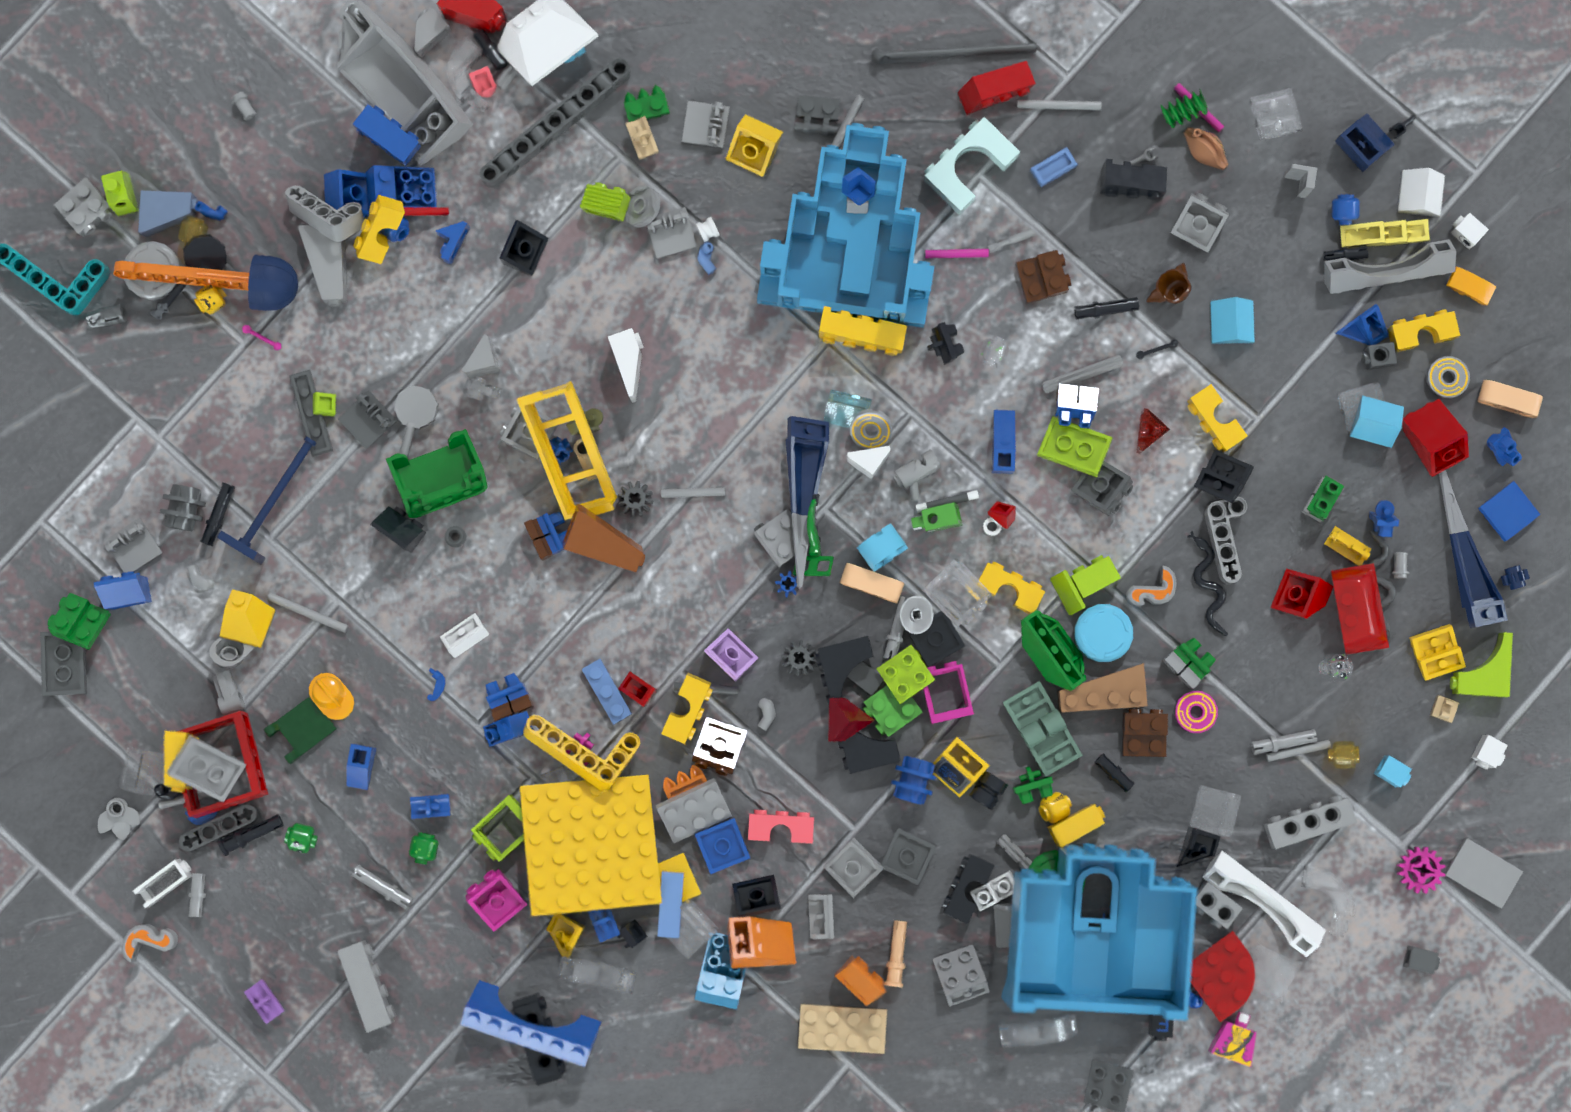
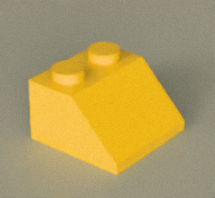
[725,114,783,177]

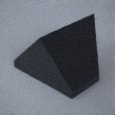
[1176,826,1221,867]

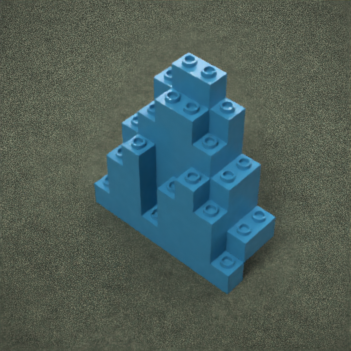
[757,123,934,328]

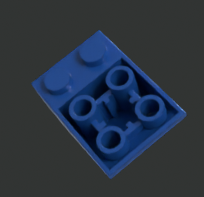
[366,165,437,213]

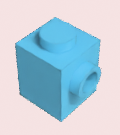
[1374,755,1412,787]

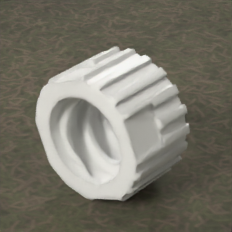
[982,517,1002,537]

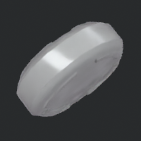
[124,241,182,300]

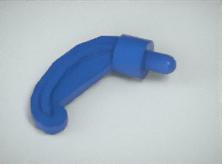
[427,668,446,701]
[185,811,218,825]

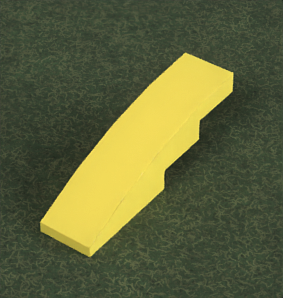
[1340,219,1430,247]

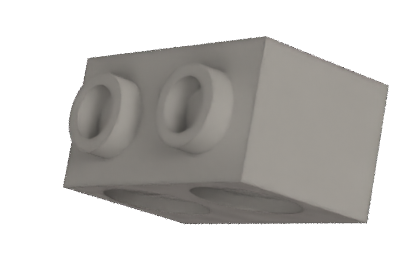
[1195,881,1243,929]

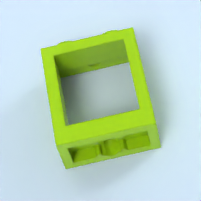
[471,794,524,862]

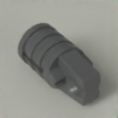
[86,303,127,328]

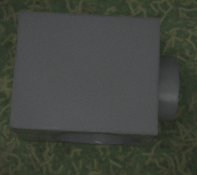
[1362,342,1397,370]
[1403,945,1440,974]

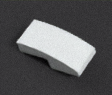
[970,870,1014,911]

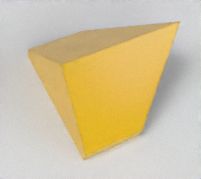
[546,914,585,964]

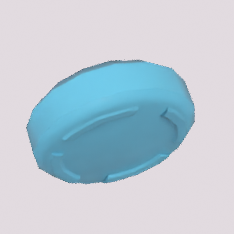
[1074,604,1133,662]

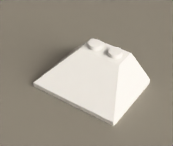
[497,0,598,86]

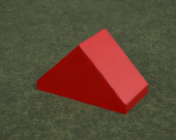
[618,672,657,707]

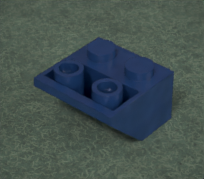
[1335,114,1395,172]

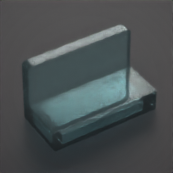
[824,390,872,428]

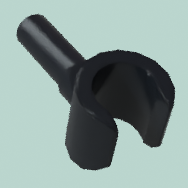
[1389,115,1416,139]

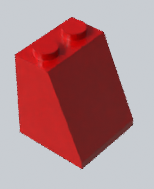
[436,0,507,34]
[1402,399,1469,477]

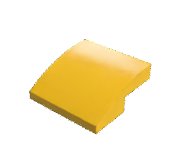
[1409,624,1466,681]
[658,853,702,906]

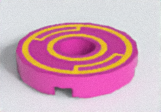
[1174,691,1218,733]

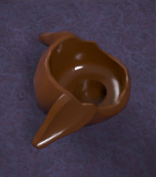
[1146,263,1192,304]

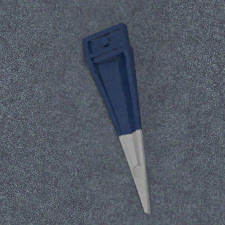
[785,416,829,589]
[1439,470,1508,628]

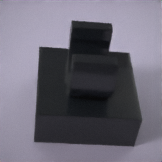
[618,919,648,948]

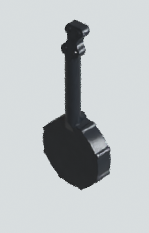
[150,234,227,320]

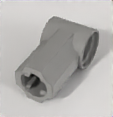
[212,670,245,716]

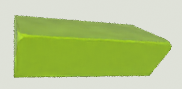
[1050,570,1085,615]

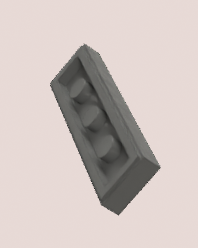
[289,370,333,457]

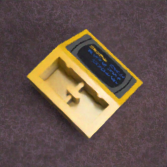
[933,737,989,798]

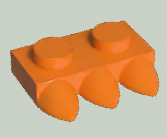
[663,765,707,799]

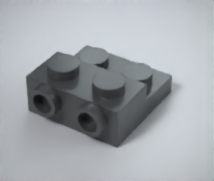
[1071,461,1133,516]

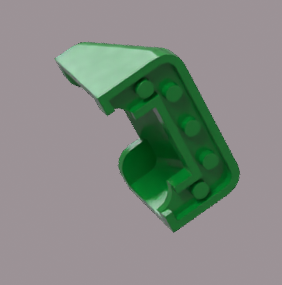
[386,429,488,518]

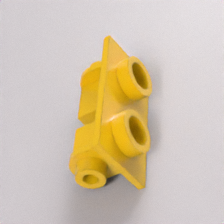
[1324,526,1371,566]

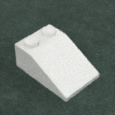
[608,328,644,403]

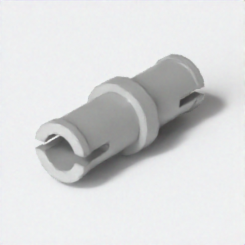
[188,873,206,917]

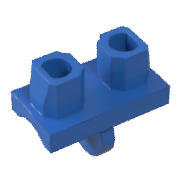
[1487,427,1522,466]
[1369,500,1399,537]
[410,794,451,819]
[588,909,620,943]

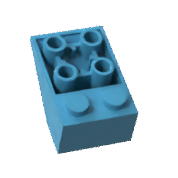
[695,931,746,1010]

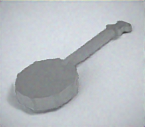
[390,385,439,484]

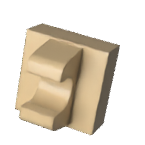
[1430,695,1459,723]

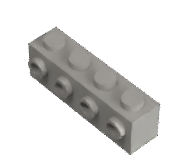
[337,940,396,1033]

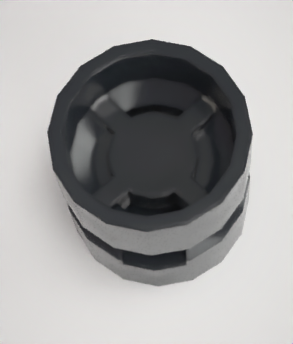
[969,770,1008,810]

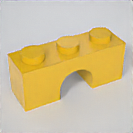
[354,195,405,264]
[1387,309,1461,352]
[1187,384,1248,453]
[975,561,1045,614]
[661,673,713,744]

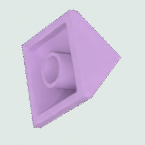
[704,629,758,682]

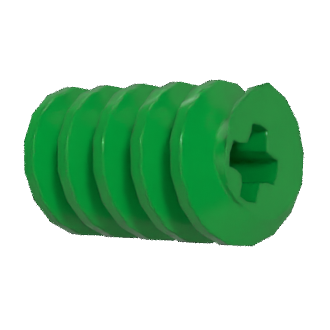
[1160,88,1208,128]

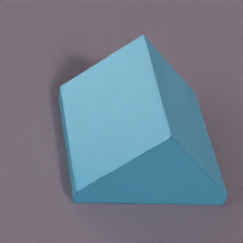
[1210,297,1255,344]
[1350,395,1404,448]

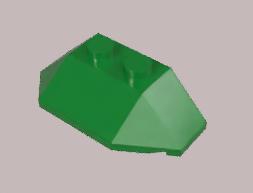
[1021,610,1086,691]

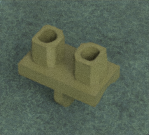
[566,408,603,435]

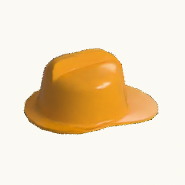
[309,673,354,720]

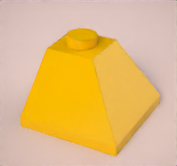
[220,589,275,648]

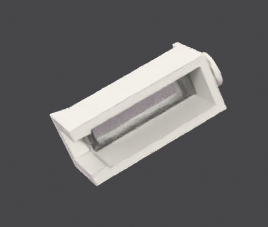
[133,859,192,908]

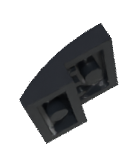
[1194,450,1254,503]

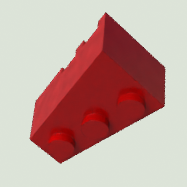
[957,61,1036,115]

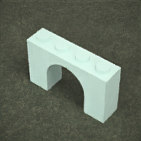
[924,117,1020,215]

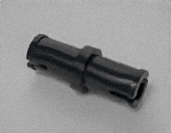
[473,29,507,71]
[1323,245,1368,263]
[1094,753,1135,793]

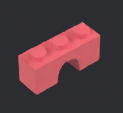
[748,810,814,843]

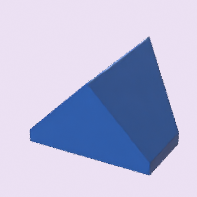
[1336,304,1389,346]

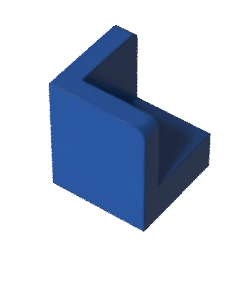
[842,167,876,206]

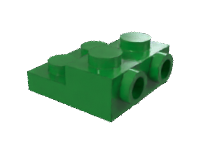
[48,593,111,650]

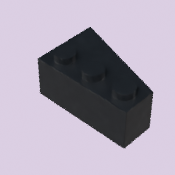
[1100,159,1167,200]

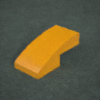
[1446,267,1496,305]

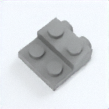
[54,177,113,237]
[1171,192,1229,252]
[500,405,558,460]

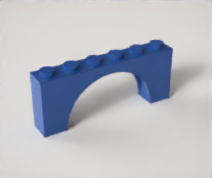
[460,980,601,1067]

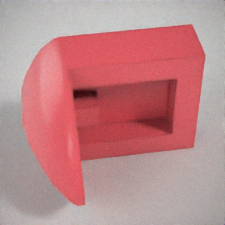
[468,66,497,98]

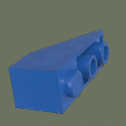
[992,410,1016,474]

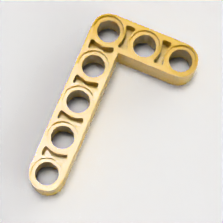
[523,715,640,790]

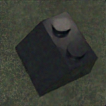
[370,506,427,553]

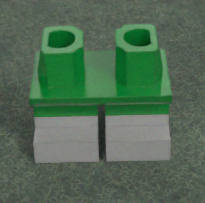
[1301,476,1344,522]
[1162,638,1216,690]

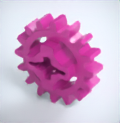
[1397,846,1445,894]

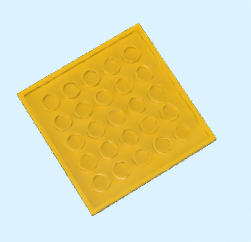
[519,775,662,917]

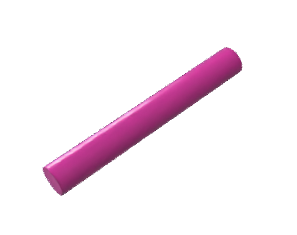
[1174,83,1224,133]
[925,249,989,259]

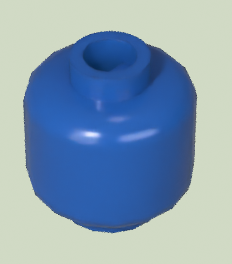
[1332,194,1360,225]
[380,216,410,242]

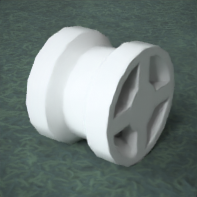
[695,217,720,243]

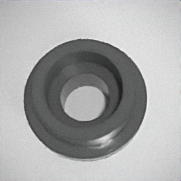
[445,526,466,548]

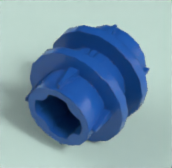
[891,756,937,805]

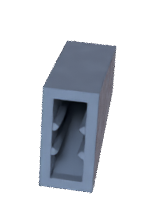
[138,191,198,237]

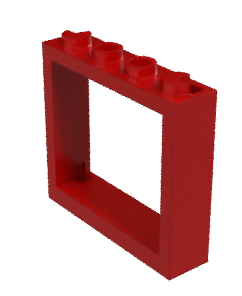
[177,711,269,818]

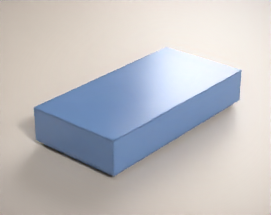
[1030,147,1078,187]

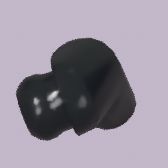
[154,783,182,800]

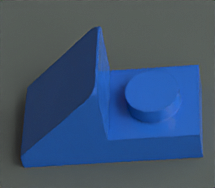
[436,221,470,264]

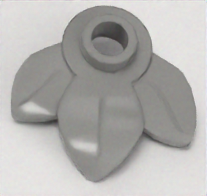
[98,798,140,841]

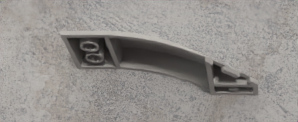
[337,0,473,166]

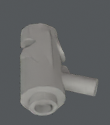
[893,449,942,500]

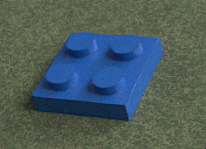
[695,818,750,874]

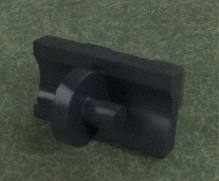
[927,322,964,365]

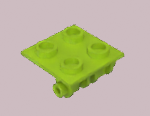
[877,645,935,704]

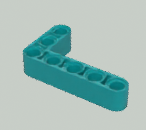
[0,243,110,315]

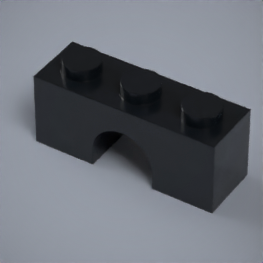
[942,854,995,924]

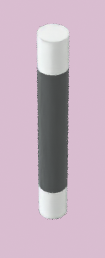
[915,490,979,513]

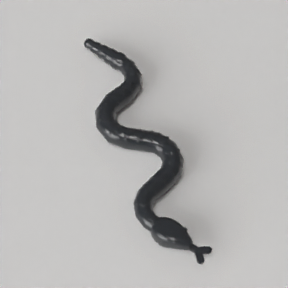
[1187,531,1228,636]

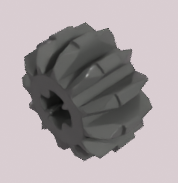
[617,481,654,517]
[781,640,817,676]

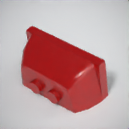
[1331,563,1389,655]

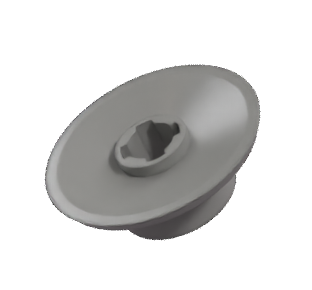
[900,596,934,634]

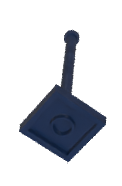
[217,436,317,565]

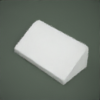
[440,613,489,658]

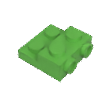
[862,686,923,737]

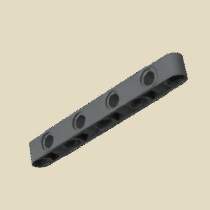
[480,58,631,187]

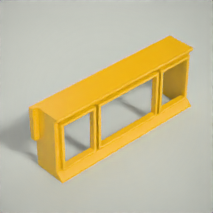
[517,381,617,520]

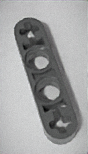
[179,804,259,852]

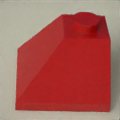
[1270,568,1334,619]

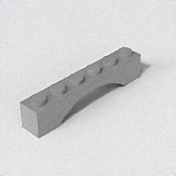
[1324,239,1456,294]

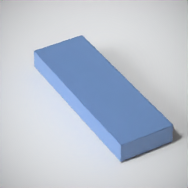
[657,871,684,938]

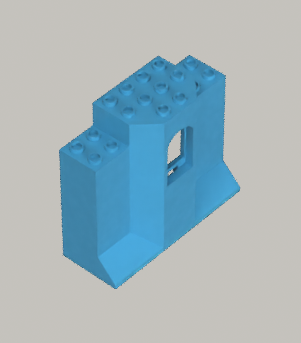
[1001,843,1197,1020]

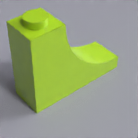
[1450,632,1513,698]

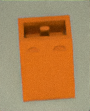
[727,916,796,968]
[835,956,886,1006]

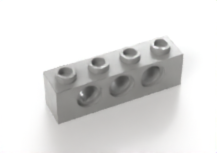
[1263,795,1357,850]

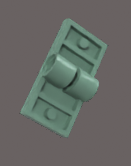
[1002,681,1083,777]

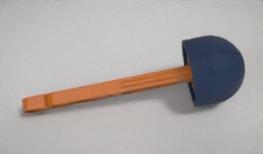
[113,254,298,311]

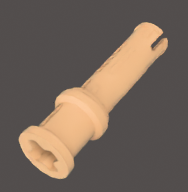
[884,920,907,987]

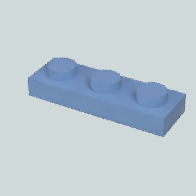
[582,659,632,725]

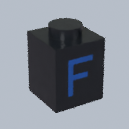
[1148,1014,1174,1041]

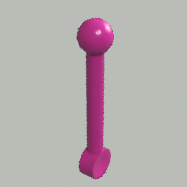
[242,325,282,350]

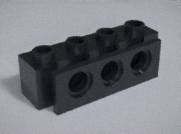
[512,992,566,1086]

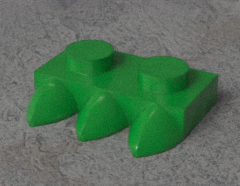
[624,85,670,122]

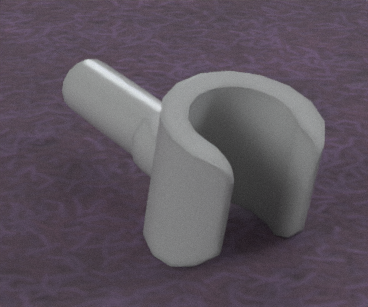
[1130,148,1159,165]

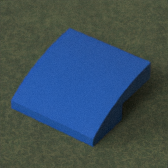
[1478,481,1540,542]

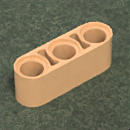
[1477,380,1543,418]
[839,563,905,604]

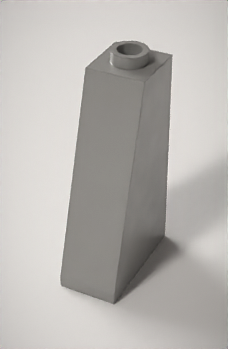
[299,225,347,307]

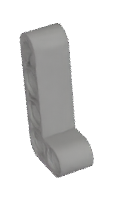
[285,186,364,242]
[1204,497,1247,584]

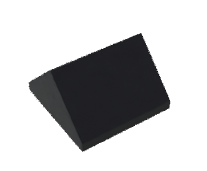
[499,220,549,276]
[732,875,781,918]

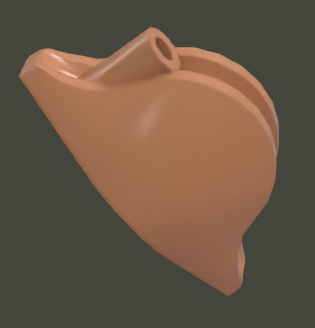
[1183,127,1228,170]

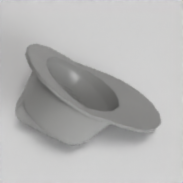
[209,637,255,669]

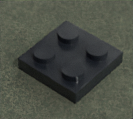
[907,609,965,667]

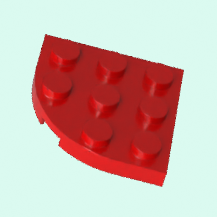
[1190,931,1255,1022]

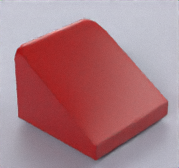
[988,501,1016,529]

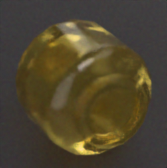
[178,216,208,246]
[1328,741,1360,769]

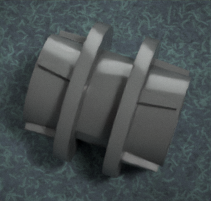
[159,484,206,532]

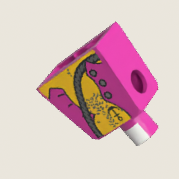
[1208,1011,1256,1067]

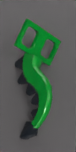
[793,494,834,576]

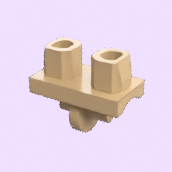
[626,116,659,160]

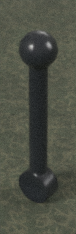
[1136,339,1179,359]

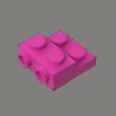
[465,869,528,932]

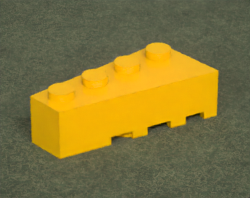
[819,306,907,356]

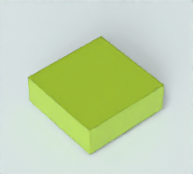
[313,392,336,416]

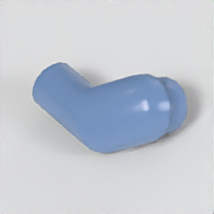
[697,242,716,275]

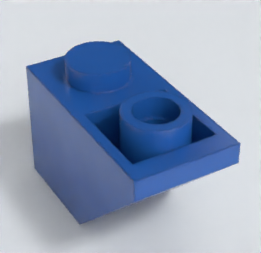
[483,711,533,747]
[346,744,376,790]

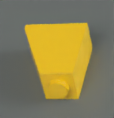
[164,731,199,793]
[1047,804,1105,848]

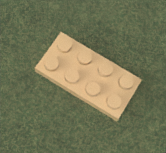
[798,1004,887,1054]

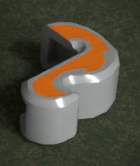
[1125,565,1177,607]
[122,924,178,962]

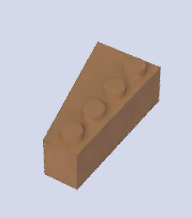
[1057,663,1147,713]

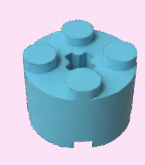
[857,523,908,572]

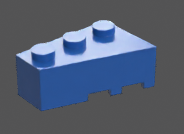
[353,104,421,166]

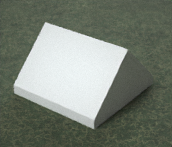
[1397,168,1445,217]
[847,446,890,479]

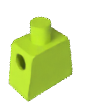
[101,171,139,217]

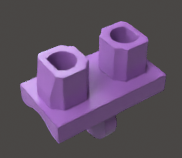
[244,979,285,1024]

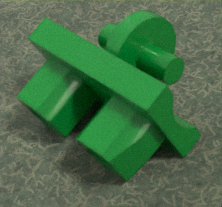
[1013,766,1053,804]

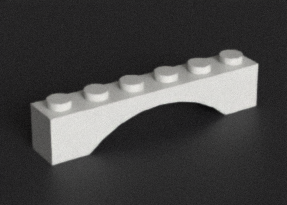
[1202,851,1326,957]

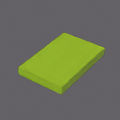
[1037,416,1113,477]

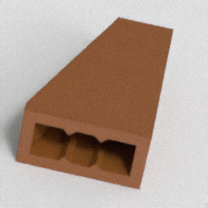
[563,504,645,572]

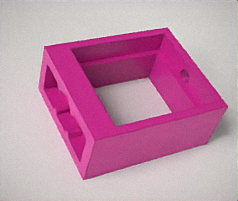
[923,661,974,724]

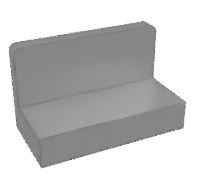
[1283,164,1317,198]

